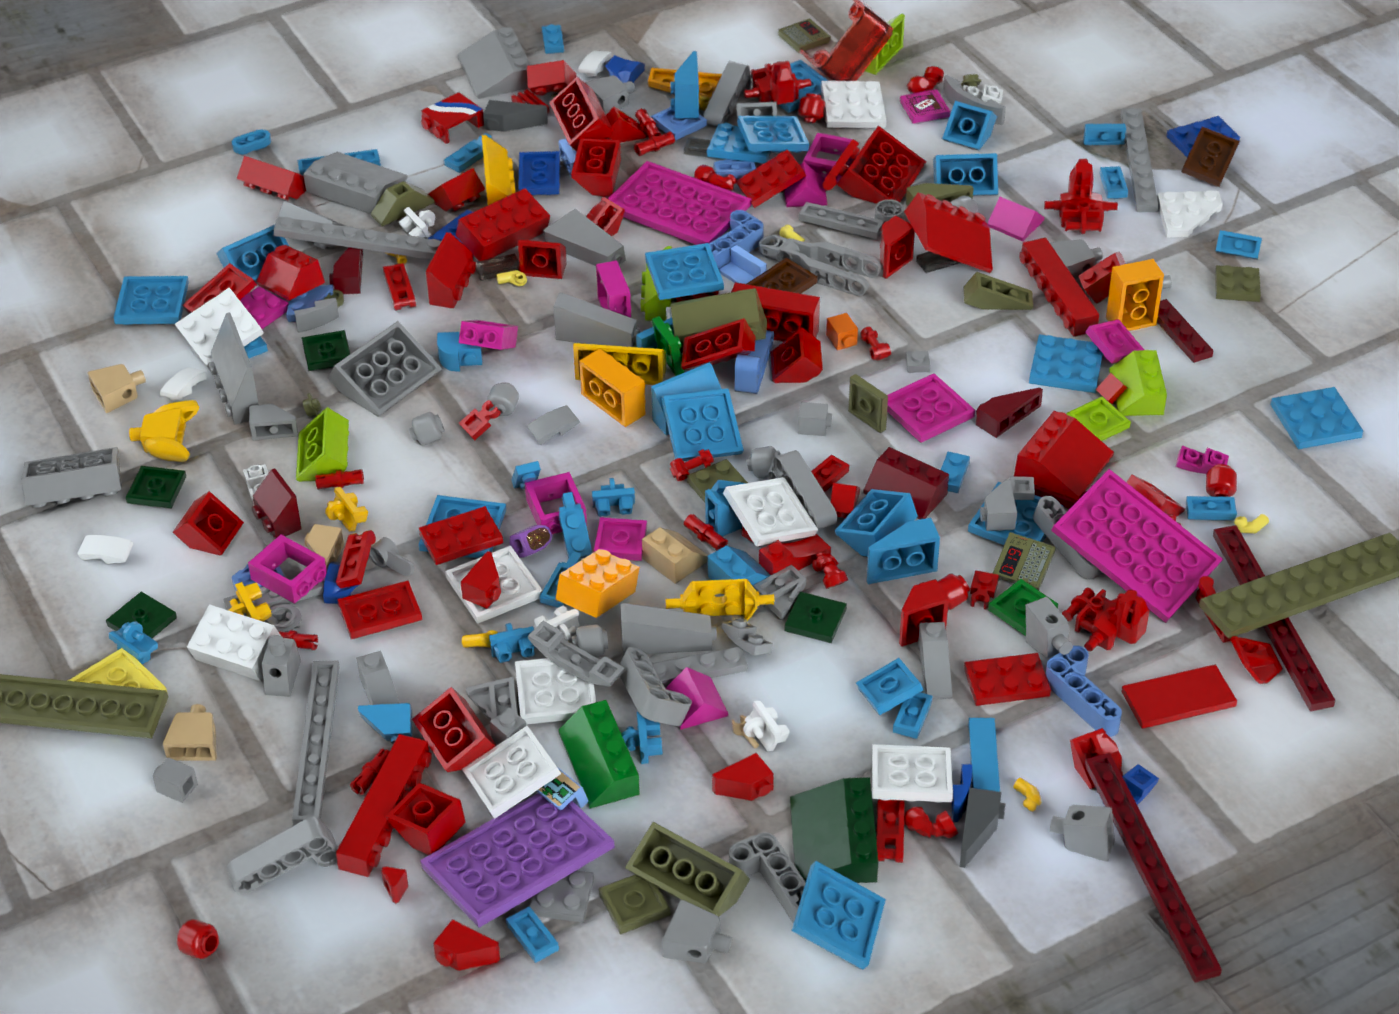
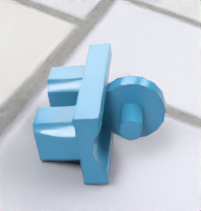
[592,478,635,517]
[109,621,158,664]
[489,623,536,663]
[621,712,662,764]

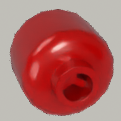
[798,93,825,124]
[1206,464,1237,497]
[938,573,970,610]
[177,919,219,959]

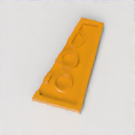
[648,68,722,98]

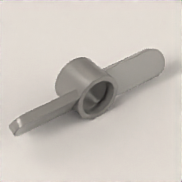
[369,537,414,576]

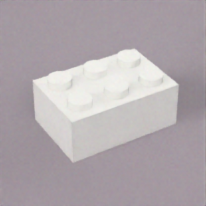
[187,604,281,681]

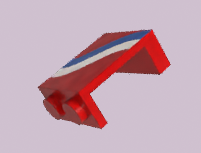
[421,92,484,144]

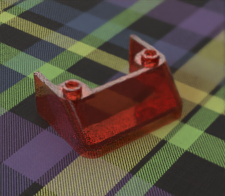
[799,0,893,81]

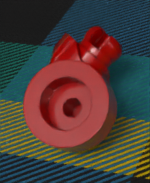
[907,66,944,94]
[694,165,736,191]
[812,552,849,589]
[904,807,959,839]

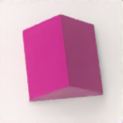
[784,162,827,207]
[987,197,1045,241]
[665,667,728,730]

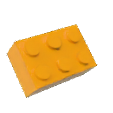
[1106,259,1164,331]
[579,349,646,427]
[555,549,640,618]

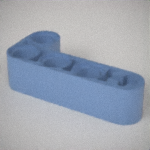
[709,210,763,269]
[735,331,774,394]
[1046,645,1122,737]

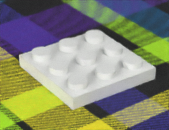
[821,81,887,128]
[175,288,264,370]
[723,477,818,546]
[445,545,543,624]
[515,658,596,725]
[462,726,561,819]
[872,744,953,803]

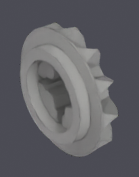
[263,604,302,632]

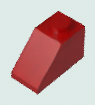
[606,107,647,143]
[831,483,860,518]
[461,551,501,609]
[712,753,774,801]
[433,919,500,971]

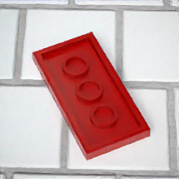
[1121,664,1237,729]

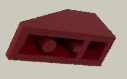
[329,247,363,294]
[976,387,1043,438]

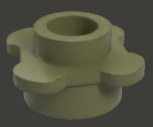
[961,74,982,88]
[302,393,321,417]

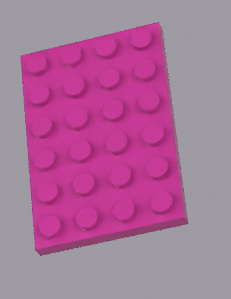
[608,161,751,245]
[1051,469,1223,623]

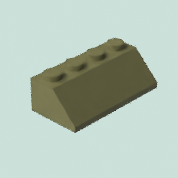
[671,288,767,353]
[625,822,750,917]

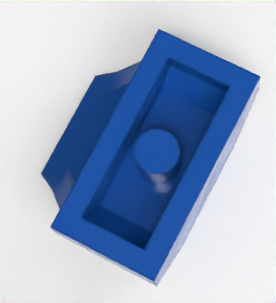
[605,55,645,83]
[323,562,359,604]

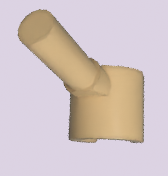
[732,715,759,749]

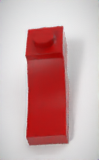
[759,533,831,575]

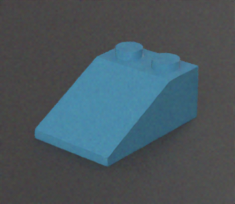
[670,51,699,118]
[867,518,940,584]

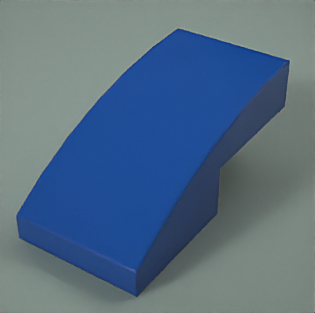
[951,764,972,822]
[1103,764,1159,805]

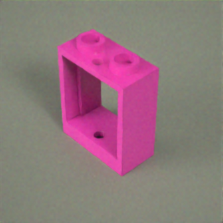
[803,133,856,182]
[596,260,631,318]
[459,319,518,350]
[525,472,587,537]
[248,535,327,604]

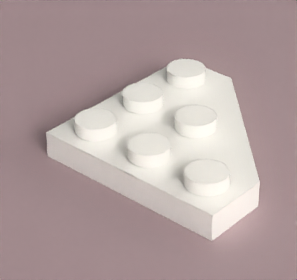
[1157,190,1222,238]

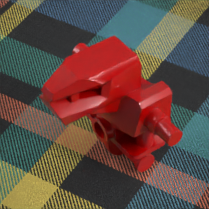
[743,61,811,105]
[1044,159,1118,234]
[1062,588,1149,652]

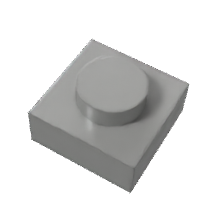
[906,351,930,373]
[1010,476,1035,500]

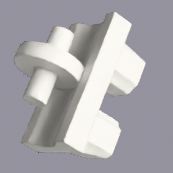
[398,207,435,239]
[534,605,580,643]
[743,701,789,752]

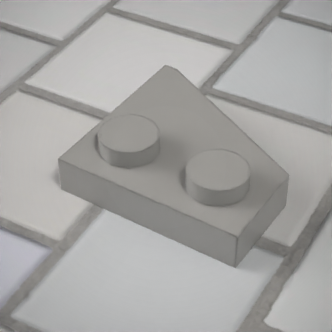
[753,565,806,619]
[466,677,519,721]

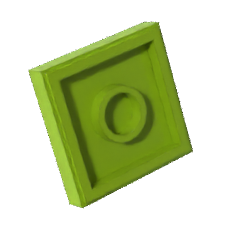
[1066,397,1131,441]

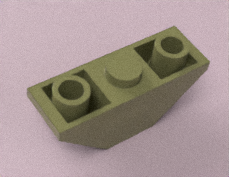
[371,181,434,226]

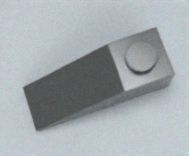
[483,100,548,132]
[959,788,1006,868]

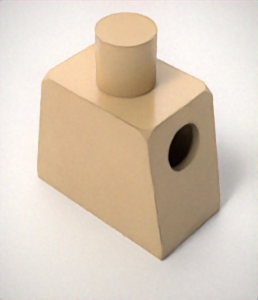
[87,364,146,413]
[163,704,217,761]

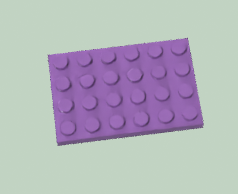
[420,793,615,928]

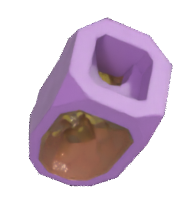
[509,525,552,558]

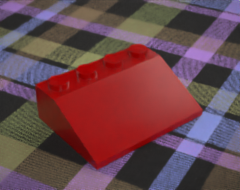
[836,125,927,204]
[904,192,993,273]
[1014,411,1114,500]

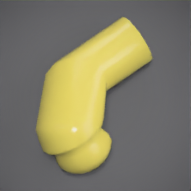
[779,225,805,242]
[496,270,527,286]
[1234,514,1269,534]

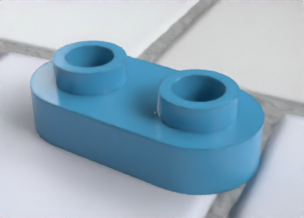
[232,129,271,155]

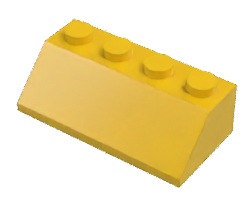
[482,135,515,205]
[573,343,666,385]

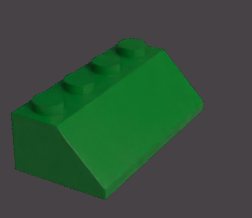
[558,700,640,809]

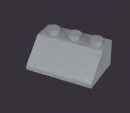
[275,201,348,249]

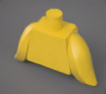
[129,400,199,462]

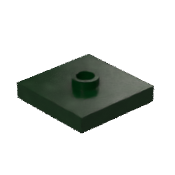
[301,330,350,371]
[126,466,187,509]
[106,591,177,638]
[785,591,847,643]

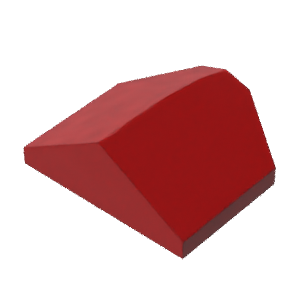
[586,197,625,236]
[1230,636,1283,684]
[1070,728,1123,789]

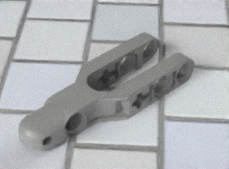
[759,235,883,296]

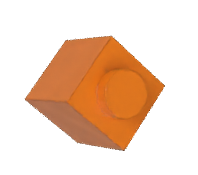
[826,313,858,351]

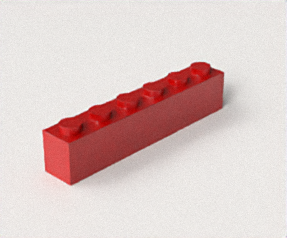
[1019,237,1100,337]
[336,734,432,877]

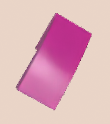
[1175,445,1229,474]

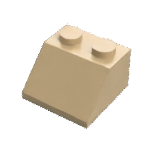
[642,527,708,584]

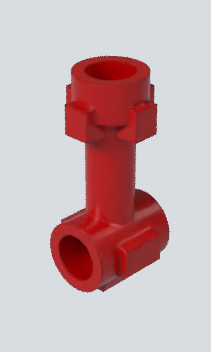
[860,326,891,360]
[670,449,714,481]

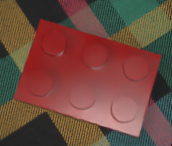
[736,149,806,208]
[182,263,257,313]
[419,506,503,565]
[337,580,422,639]
[964,653,1051,706]

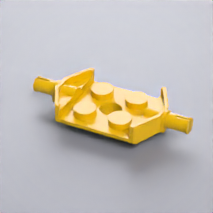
[665,579,774,621]

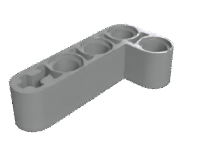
[704,61,752,126]
[768,450,837,530]
[1033,496,1103,579]
[620,647,692,726]
[227,817,338,893]
[729,832,806,923]

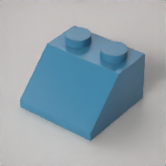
[942,101,997,150]
[707,545,771,586]

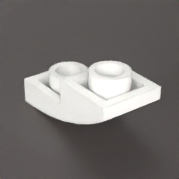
[578,51,611,76]
[962,84,1003,104]
[160,367,206,401]
[243,464,269,506]
[77,535,134,564]

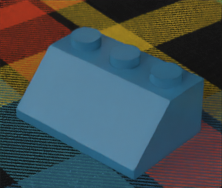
[933,153,998,195]
[216,225,289,281]
[651,362,722,435]
[835,489,918,557]

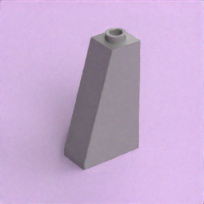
[543,209,626,266]
[554,293,640,347]
[620,603,717,656]

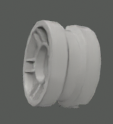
[875,199,904,222]

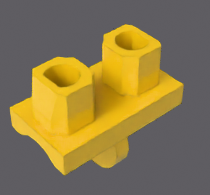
[325,487,368,532]
[228,582,272,622]

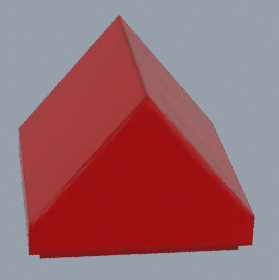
[381,866,408,904]

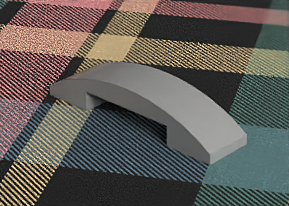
[943,75,1006,125]
[528,621,625,687]

